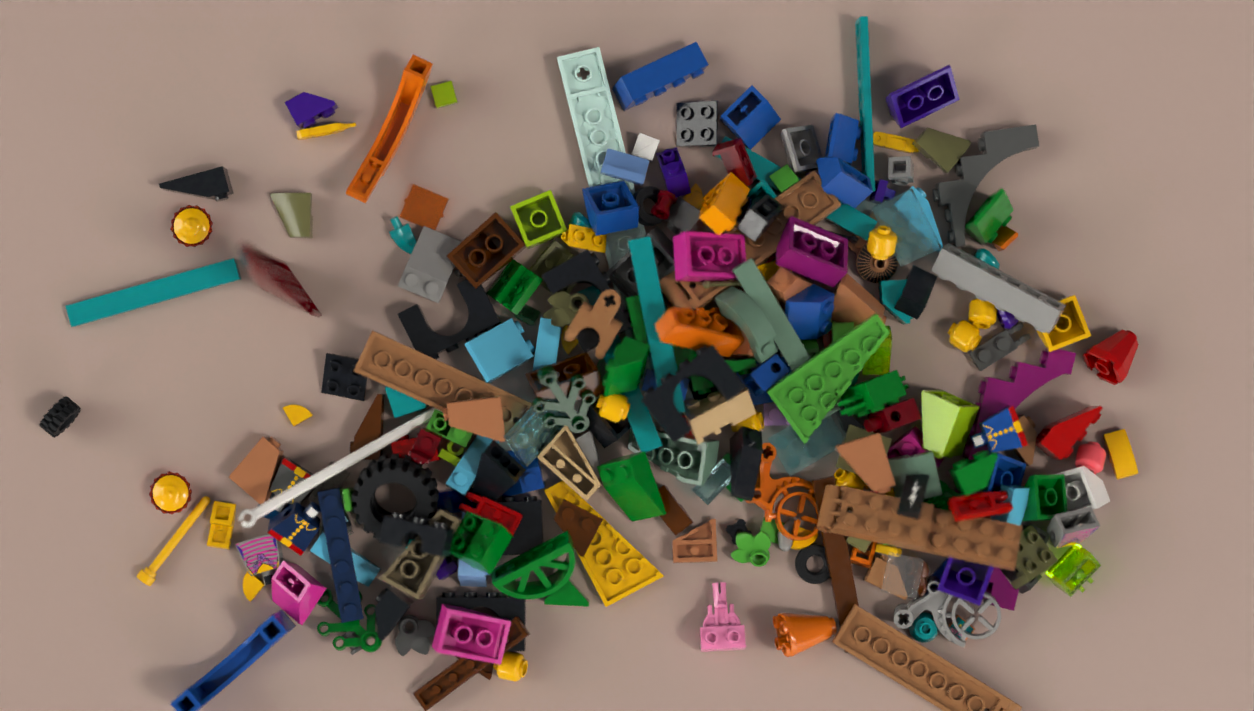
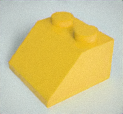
[1036,295,1091,352]

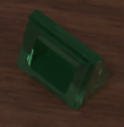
[514,304,541,326]

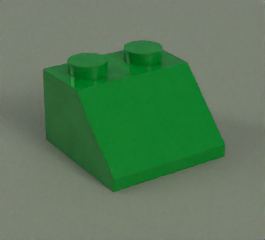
[1022,474,1068,522]

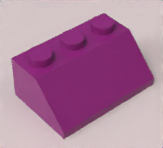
[776,216,848,287]

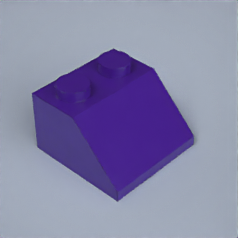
[937,557,994,606]

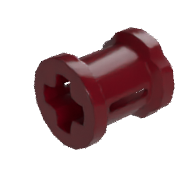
[651,190,677,220]

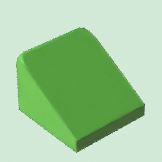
[769,164,800,194]
[759,517,785,544]

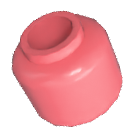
[1075,441,1106,475]

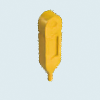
[296,123,356,140]
[873,132,919,153]

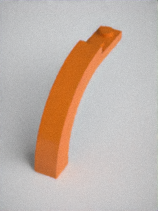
[346,54,433,204]

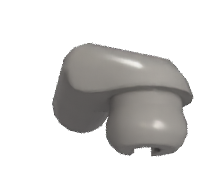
[777,518,795,551]

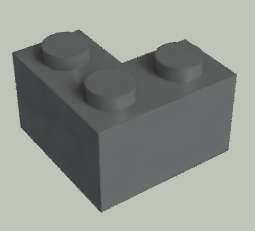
[665,197,724,234]

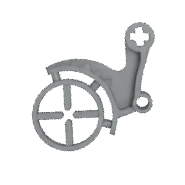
[894,576,1001,647]

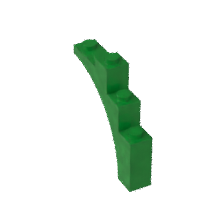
[624,295,757,395]

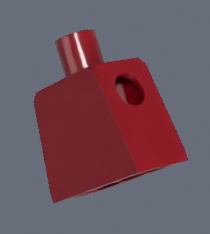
[864,398,922,433]

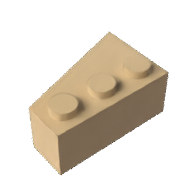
[684,383,756,445]
[537,426,601,501]

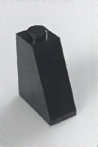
[472,440,526,501]

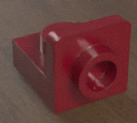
[408,427,443,464]

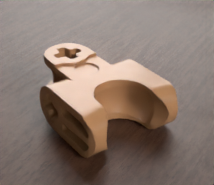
[564,290,623,360]

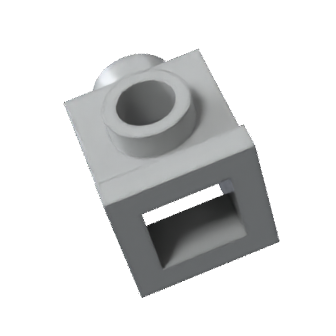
[888,156,914,186]

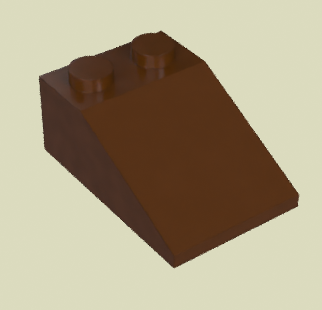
[447,212,526,289]
[525,353,605,400]

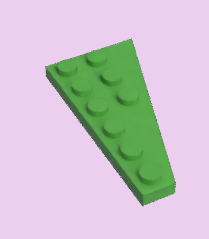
[766,313,890,444]

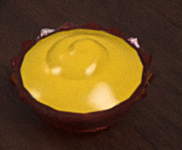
[170,205,213,247]
[149,471,192,515]

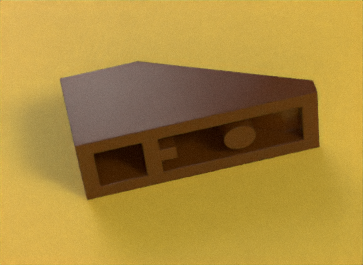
[350,394,385,460]

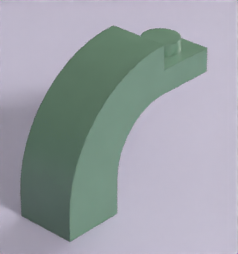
[715,286,778,363]

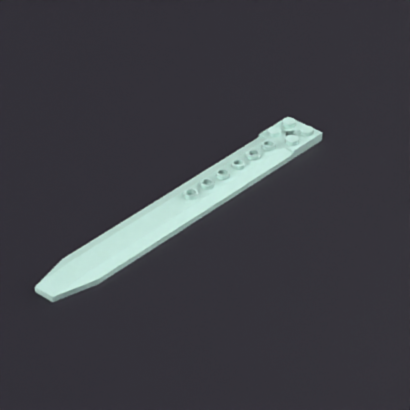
[557,47,654,379]

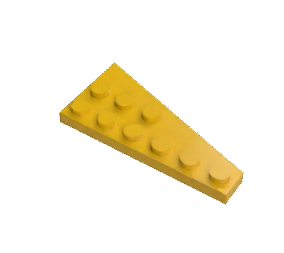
[544,480,664,607]

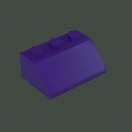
[885,65,960,128]

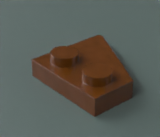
[554,499,603,557]

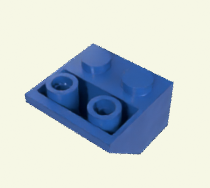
[719,85,781,150]
[816,157,873,208]

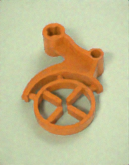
[745,443,819,541]

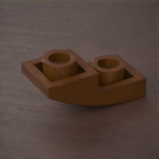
[658,485,693,535]

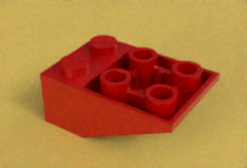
[1035,406,1103,460]

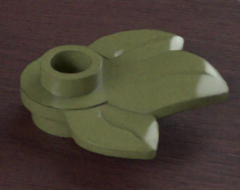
[548,291,589,327]

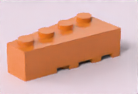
[655,308,744,357]

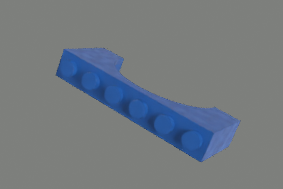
[170,610,296,711]

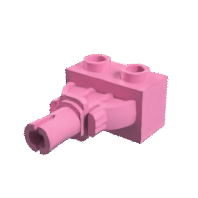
[700,582,746,652]

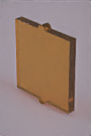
[400,184,449,231]

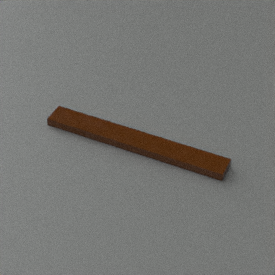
[812,476,859,653]

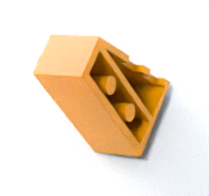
[699,172,750,235]

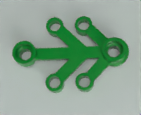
[317,588,382,652]

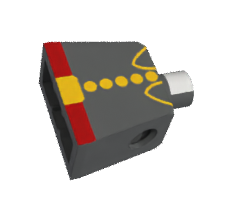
[270,457,318,512]

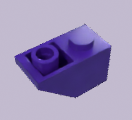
[285,92,339,129]
[656,147,691,197]

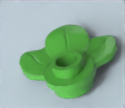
[731,531,771,567]

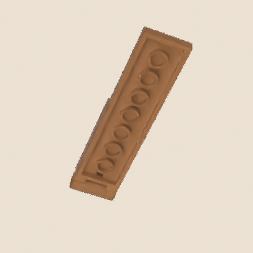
[659,170,841,310]
[353,330,551,452]
[817,485,1022,571]
[832,604,1022,711]

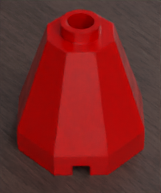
[1082,329,1139,385]

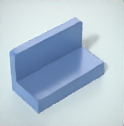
[600,149,649,186]

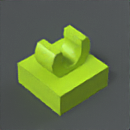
[438,441,465,466]

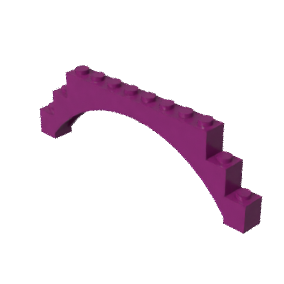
[954,348,1076,611]

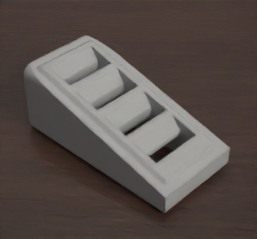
[576,431,601,477]

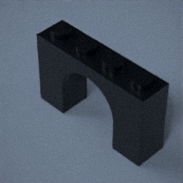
[541,249,631,353]
[398,279,501,360]
[641,344,746,443]
[436,592,526,651]

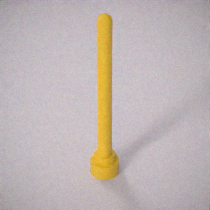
[136,496,210,586]

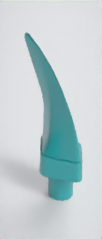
[389,216,417,254]

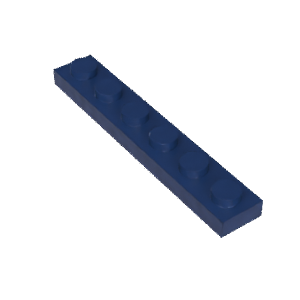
[317,487,364,623]

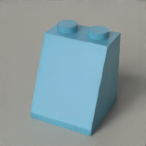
[464,318,535,383]

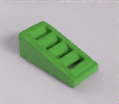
[340,487,354,512]

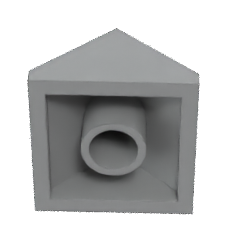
[780,124,823,175]

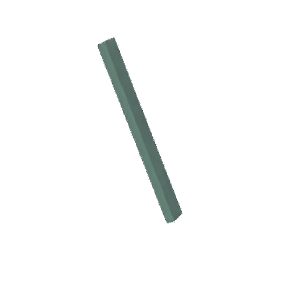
[732,258,840,419]

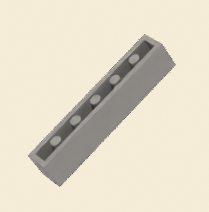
[931,243,1066,333]

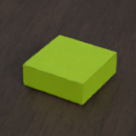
[431,81,458,108]

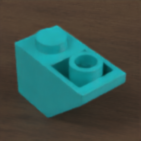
[878,279,913,324]

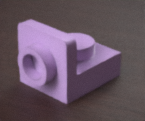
[763,404,790,426]

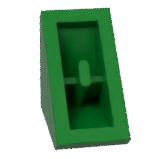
[544,579,589,607]

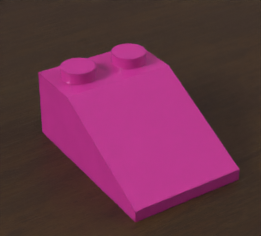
[673,231,746,282]
[432,604,511,665]

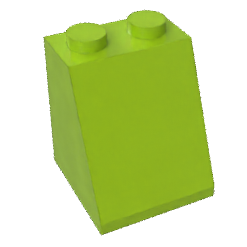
[921,390,979,459]

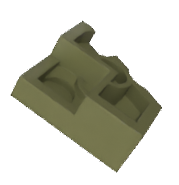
[912,127,972,173]
[271,193,313,238]

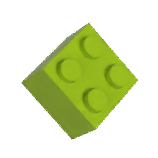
[510,190,568,249]

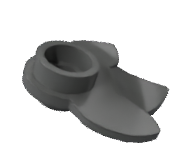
[395,615,436,656]

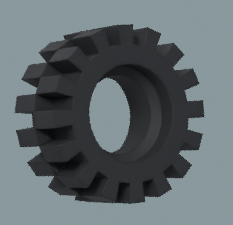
[39,396,81,438]

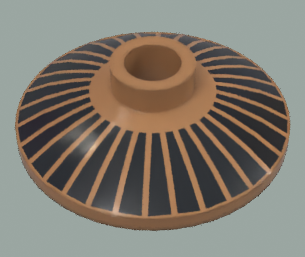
[856,243,899,283]

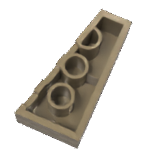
[379,509,463,600]

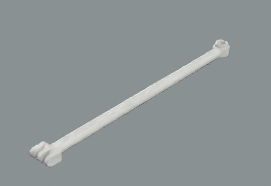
[238,407,443,528]

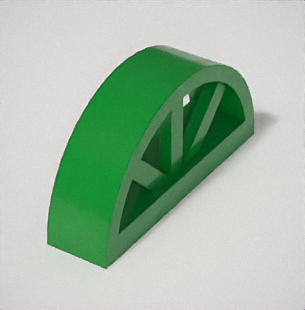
[491,530,575,599]

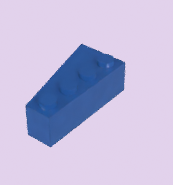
[612,42,709,112]

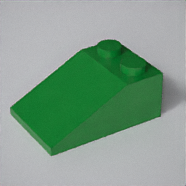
[965,188,1014,245]
[597,451,667,522]

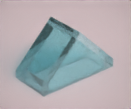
[692,458,731,505]

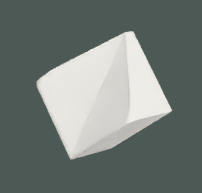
[632,133,660,163]

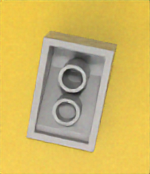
[398,226,461,303]

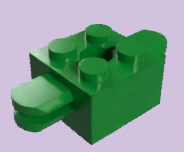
[837,370,909,417]

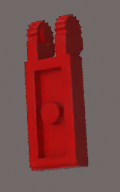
[948,491,1013,522]
[459,492,523,536]

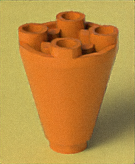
[773,613,837,657]

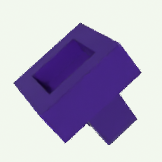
[869,179,896,204]
[436,556,459,580]

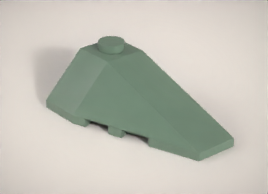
[628,428,719,486]

